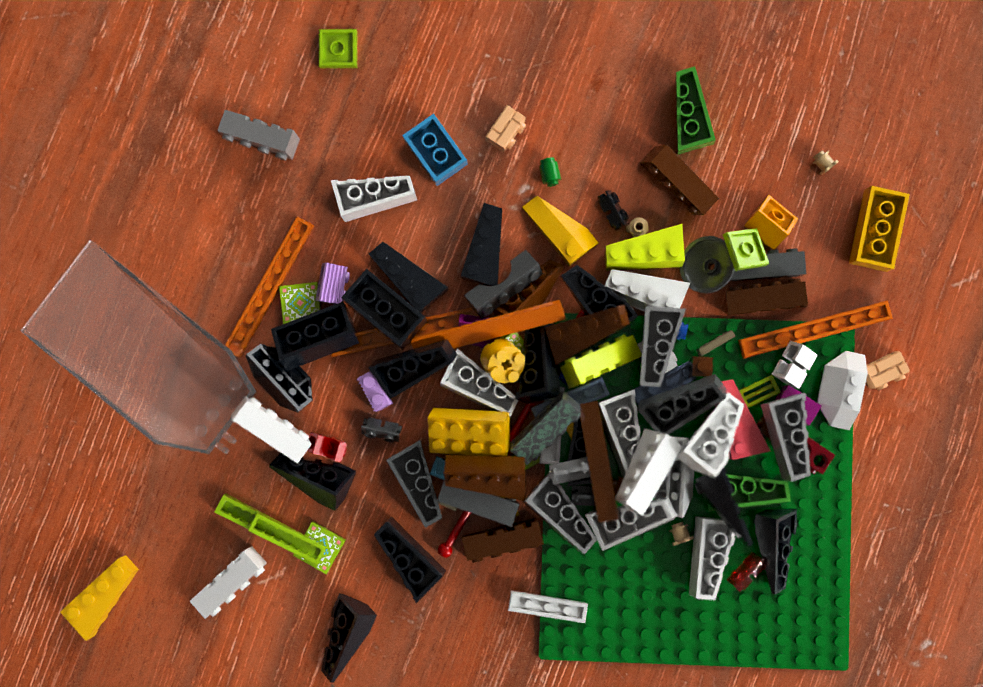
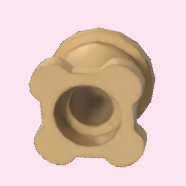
[813,150,839,175]
[626,217,649,238]
[669,522,694,546]

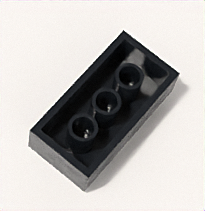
[341,269,427,351]
[271,301,359,371]

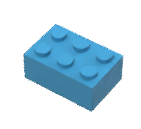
[402,114,468,186]

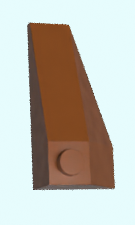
[493,260,564,333]

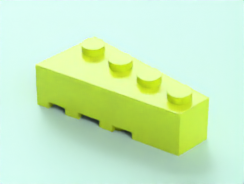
[605,224,685,271]
[560,334,642,389]

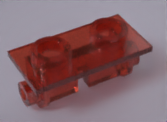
[727,552,765,592]

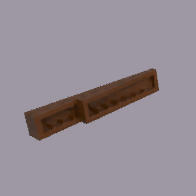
[580,401,620,523]

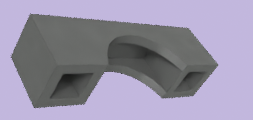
[464,250,543,319]

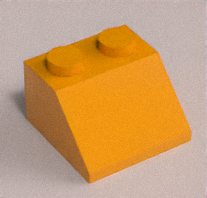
[744,195,798,250]

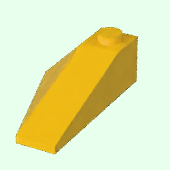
[522,196,599,267]

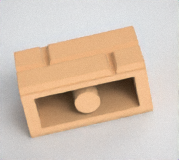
[485,105,527,152]
[866,351,910,390]

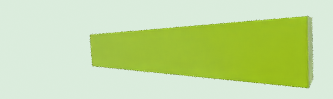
[214,493,327,565]

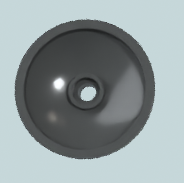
[680,236,735,293]

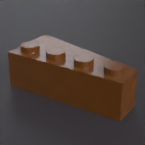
[444,455,526,501]

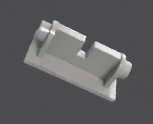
[549,457,591,485]

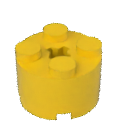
[480,338,525,383]

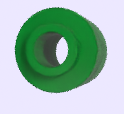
[539,157,561,187]

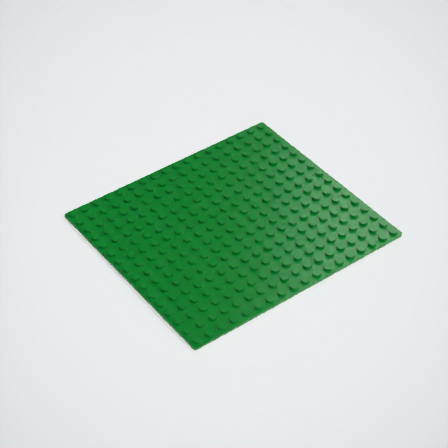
[539,313,855,671]

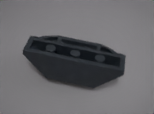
[246,344,313,413]

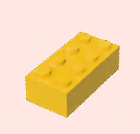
[849,186,910,272]
[428,408,510,456]

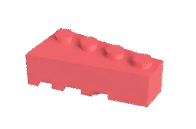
[715,379,770,460]

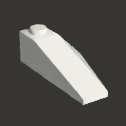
[677,392,744,478]

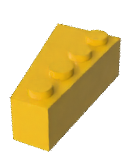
[60,555,139,641]

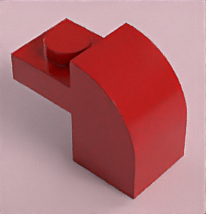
[307,432,347,462]

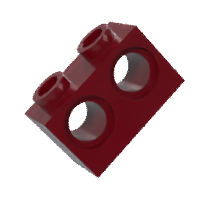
[807,437,835,475]

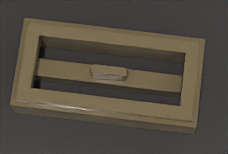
[696,330,735,357]

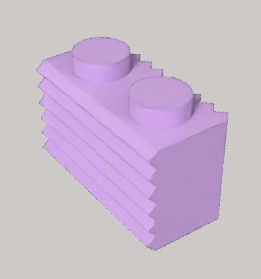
[315,263,350,304]
[357,371,393,412]

